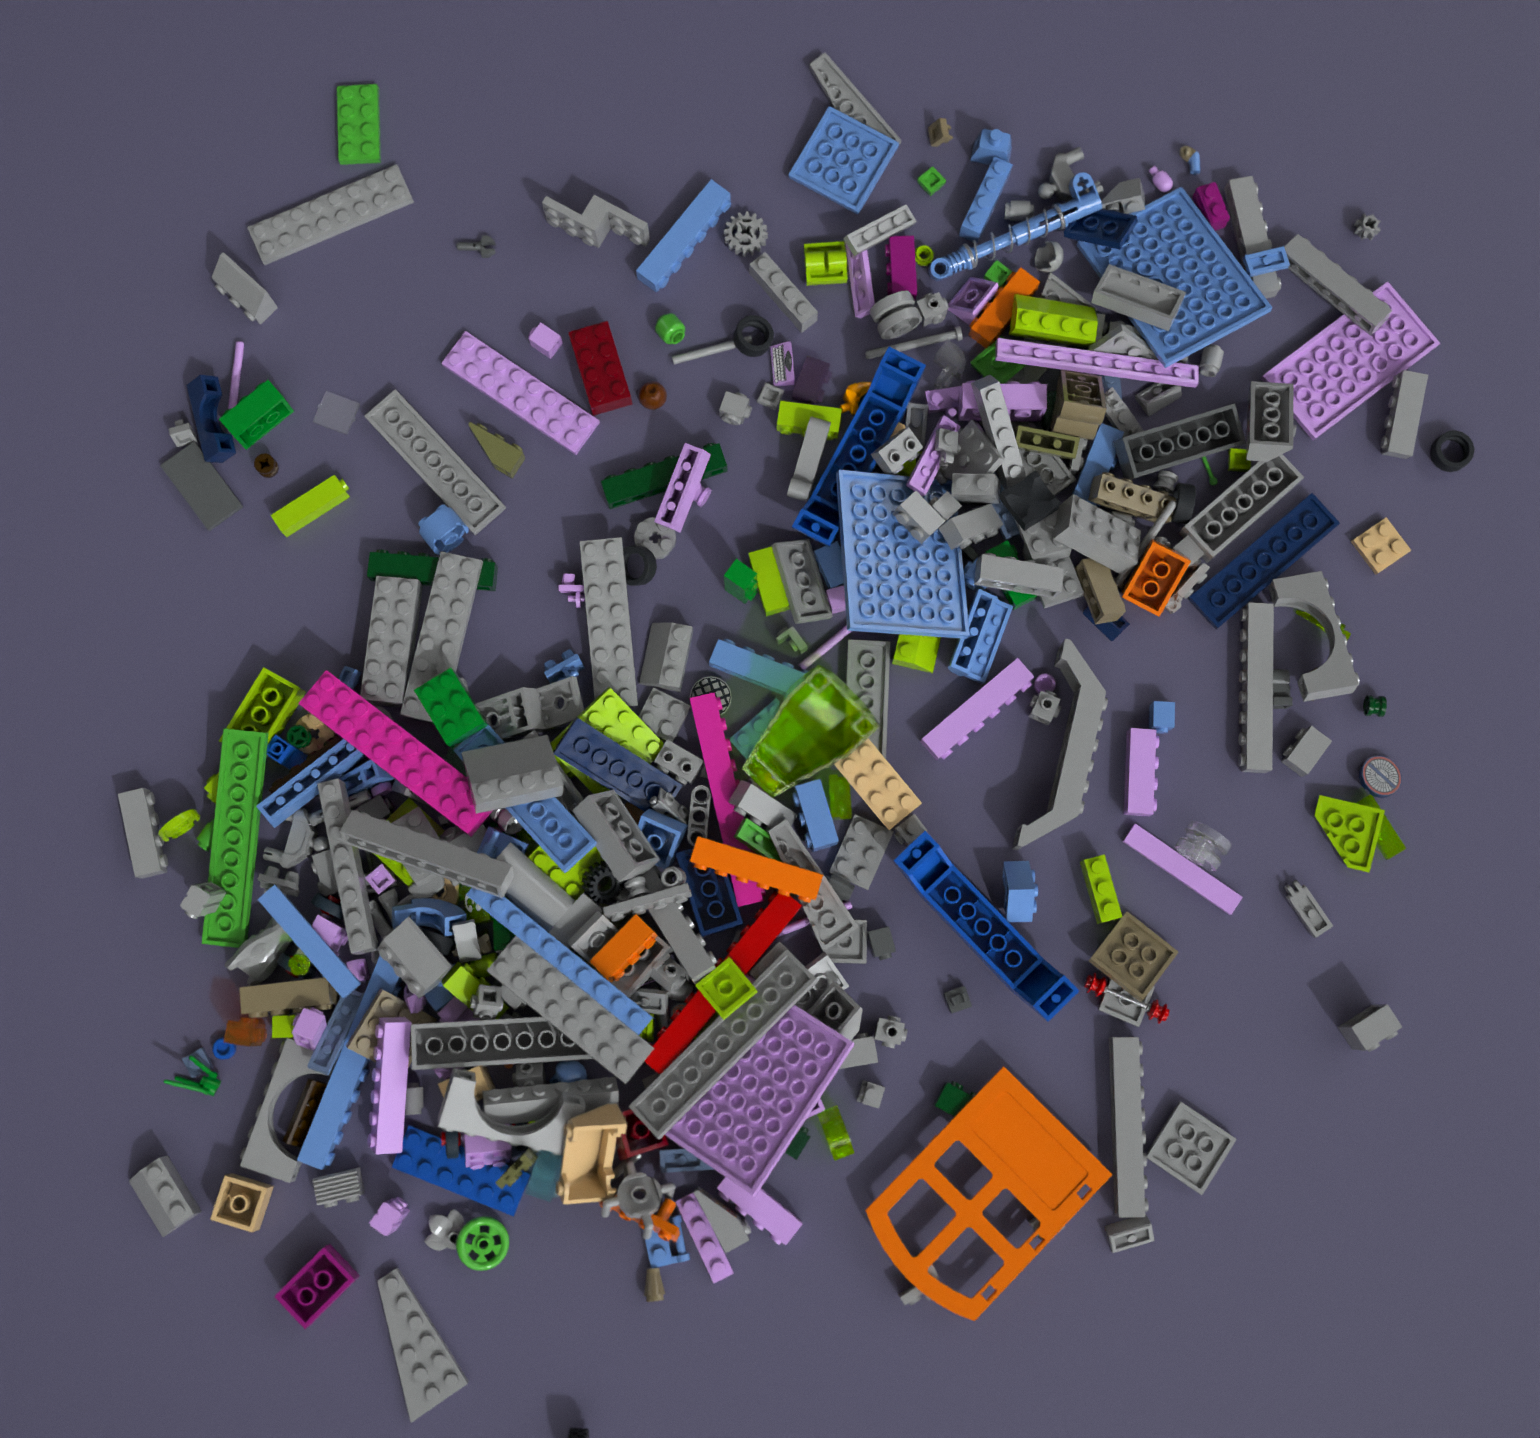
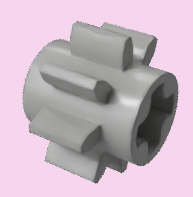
[1354,214,1381,240]

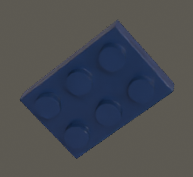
[1064,209,1138,249]

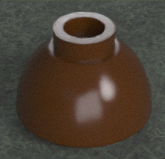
[638,381,667,410]

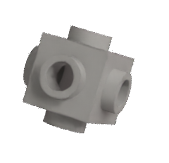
[915,292,949,327]
[1028,690,1062,725]
[470,985,503,1020]
[874,1015,908,1048]
[512,1062,546,1087]

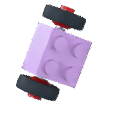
[277,893,348,980]
[441,1122,530,1169]

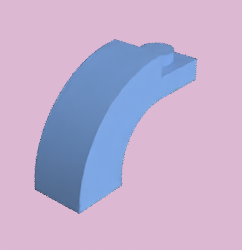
[392,898,466,936]

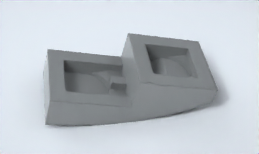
[452,919,482,963]

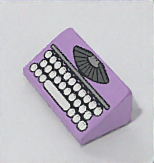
[770,341,794,386]

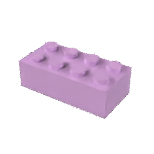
[958,381,1047,422]

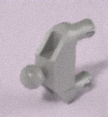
[1038,147,1103,202]
[263,808,330,868]

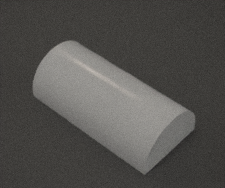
[496,842,575,932]

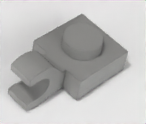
[935,428,958,467]

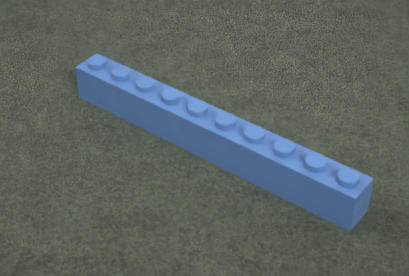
[466,888,653,1035]
[297,956,402,1170]

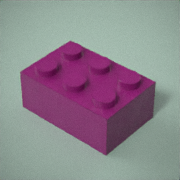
[274,1244,360,1329]

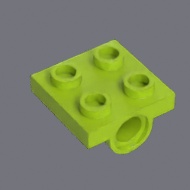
[804,241,847,286]

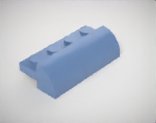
[948,589,1013,684]

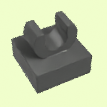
[944,986,972,1014]

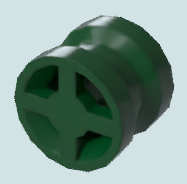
[1363,695,1387,717]
[287,725,312,749]

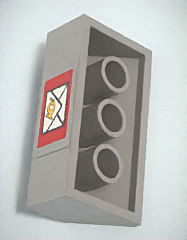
[1246,381,1294,462]

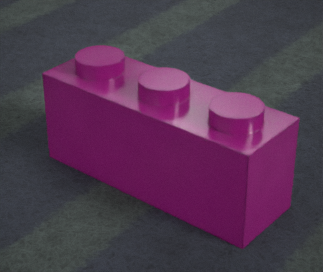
[885,236,917,301]

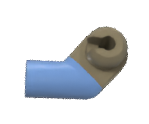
[1180,146,1200,175]

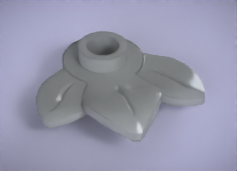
[424,1209,466,1251]

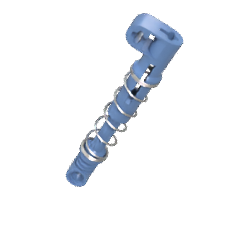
[928,172,1102,281]

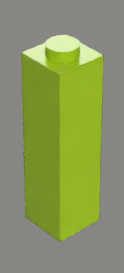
[271,474,350,537]

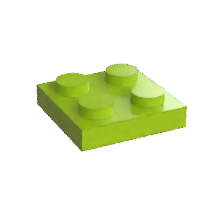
[695,957,758,1020]

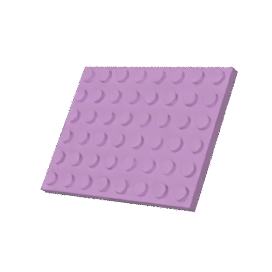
[665,974,855,1197]

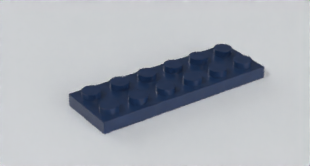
[553,717,683,812]

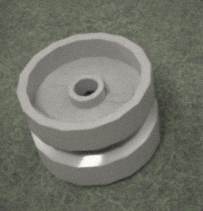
[870,291,922,340]

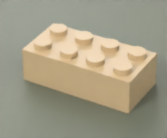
[833,736,922,830]

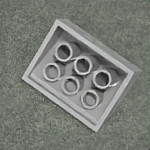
[461,735,563,814]

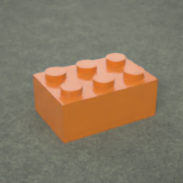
[1121,539,1191,617]

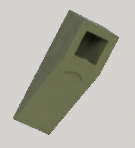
[468,422,526,479]

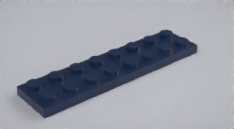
[1188,493,1340,629]

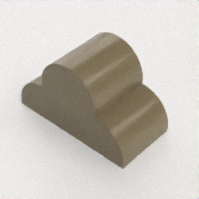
[1051,369,1107,440]

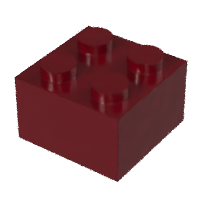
[616,1109,668,1161]

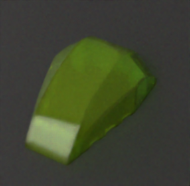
[742,665,880,798]

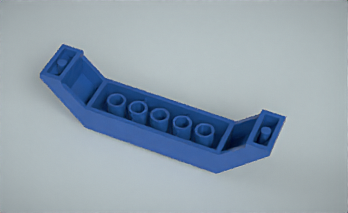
[792,347,926,547]
[894,831,1079,1022]

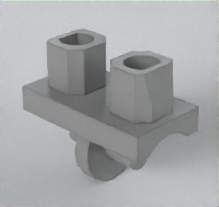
[257,866,300,897]

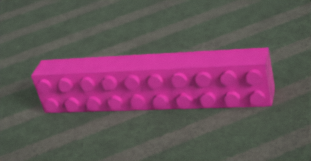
[298,670,493,837]

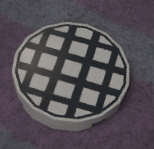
[690,676,732,716]

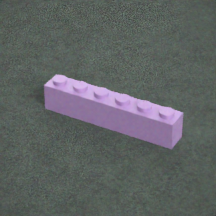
[920,658,1034,761]
[368,1017,411,1154]

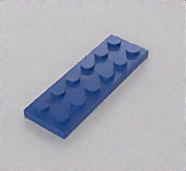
[392,1125,531,1217]

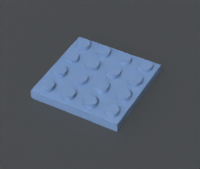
[788,106,899,214]

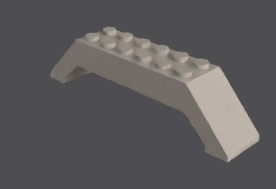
[1012,638,1108,850]

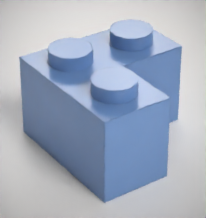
[1002,861,1038,922]

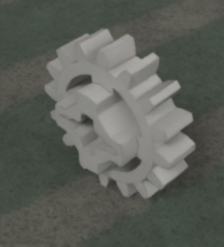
[724,211,768,257]

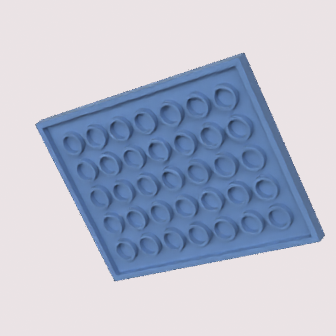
[1077,187,1272,368]
[836,470,970,639]

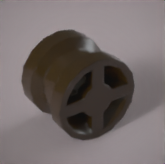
[254,453,279,478]

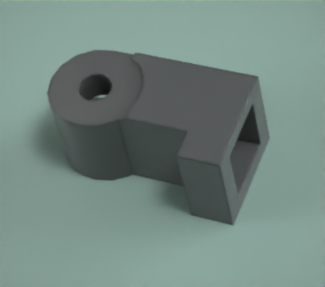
[1273,669,1293,709]

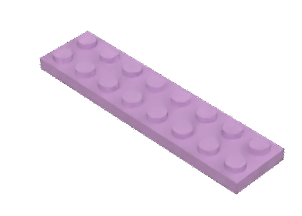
[441,331,600,455]

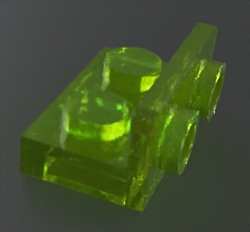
[828,774,852,820]

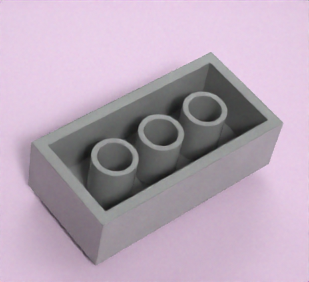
[1054,494,1141,575]
[572,790,660,882]

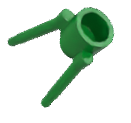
[163,1055,221,1097]

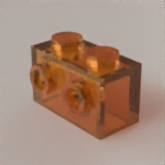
[224,1017,267,1047]

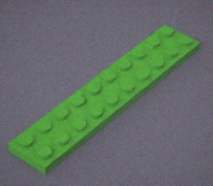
[202,728,269,948]

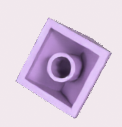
[948,277,999,325]

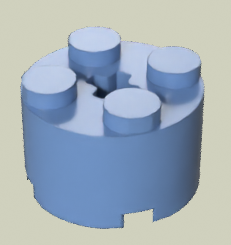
[418,505,469,555]

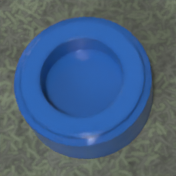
[212,1037,236,1060]

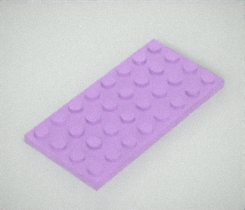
[1261,282,1440,441]

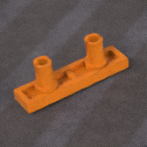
[599,1194,680,1242]

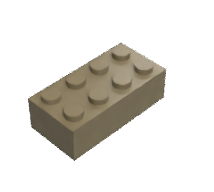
[239,978,339,1018]

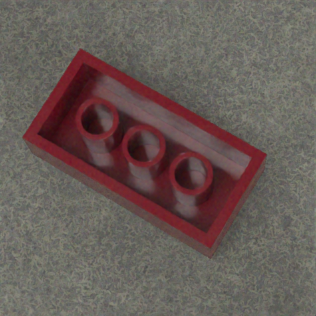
[568,321,633,416]

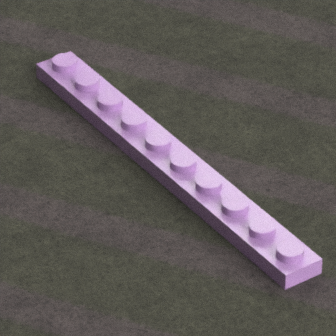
[995,338,1198,388]

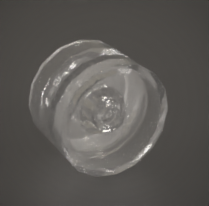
[1174,821,1232,872]

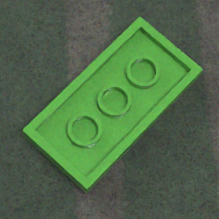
[337,84,381,165]

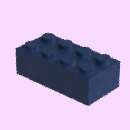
[676,848,743,938]

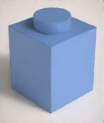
[1149,701,1175,734]

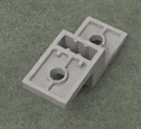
[542,195,650,248]
[1015,510,1084,609]
[476,676,584,740]

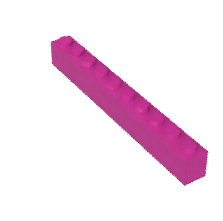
[690,692,766,907]

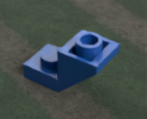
[266,735,307,770]

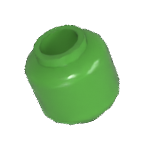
[655,313,685,344]

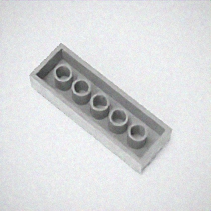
[1179,454,1304,563]
[360,576,423,708]

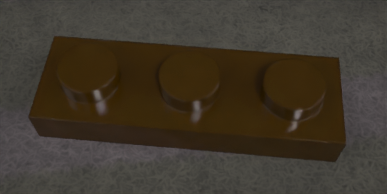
[283,1078,327,1147]

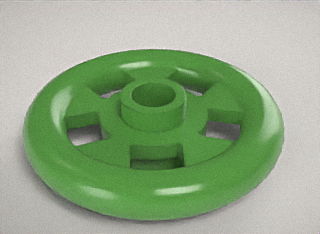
[456,1216,509,1271]

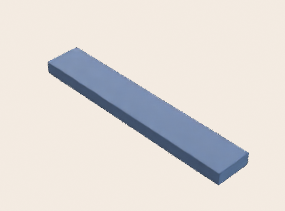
[258,885,362,998]

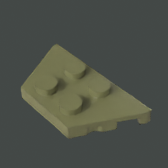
[495,1148,538,1189]

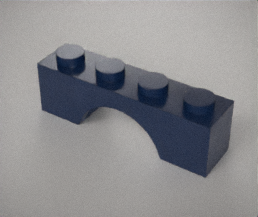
[187,375,236,463]

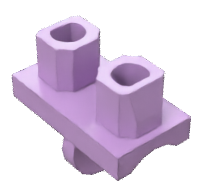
[559,574,585,608]

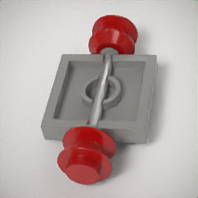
[1084,973,1170,1027]

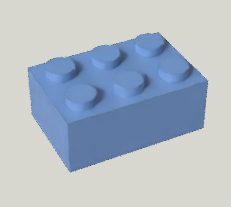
[792,779,839,852]

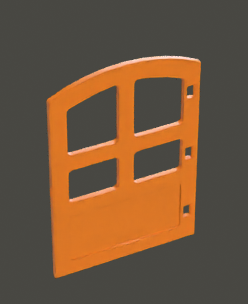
[865,1066,1113,1321]

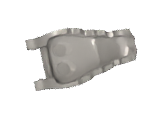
[225,923,293,986]

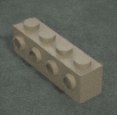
[1088,472,1176,524]

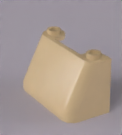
[555,1103,627,1204]

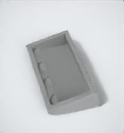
[1091,264,1186,331]

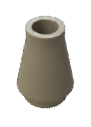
[644,1268,666,1302]

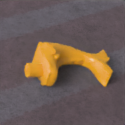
[840,382,872,415]

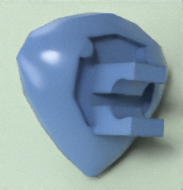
[549,1060,587,1084]

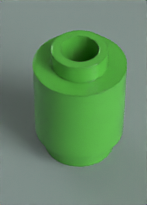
[196,819,214,852]

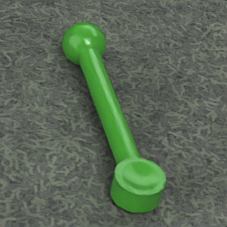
[1202,456,1218,485]

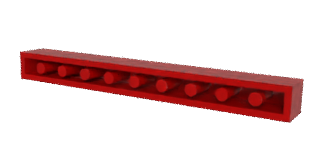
[644,891,802,1075]

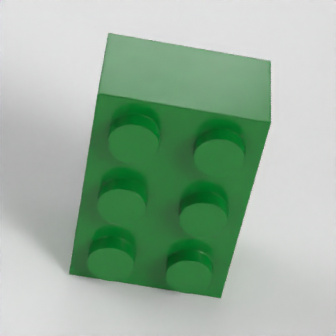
[219,380,294,450]
[414,667,488,748]

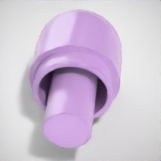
[1149,166,1173,192]

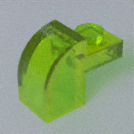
[817,1105,855,1161]

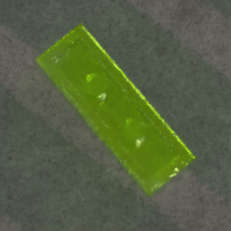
[1356,794,1406,860]

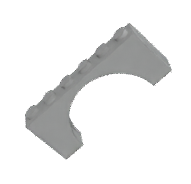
[1268,571,1359,702]
[240,1038,340,1183]
[438,1068,585,1156]

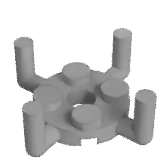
[601,1161,676,1239]

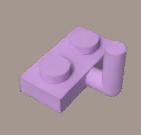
[925,386,961,421]

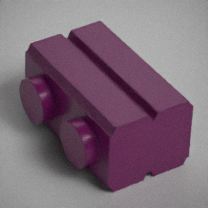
[1192,182,1230,231]

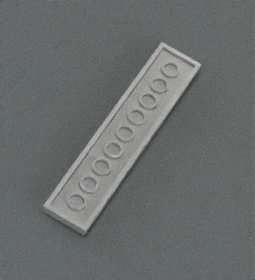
[629,950,818,1140]

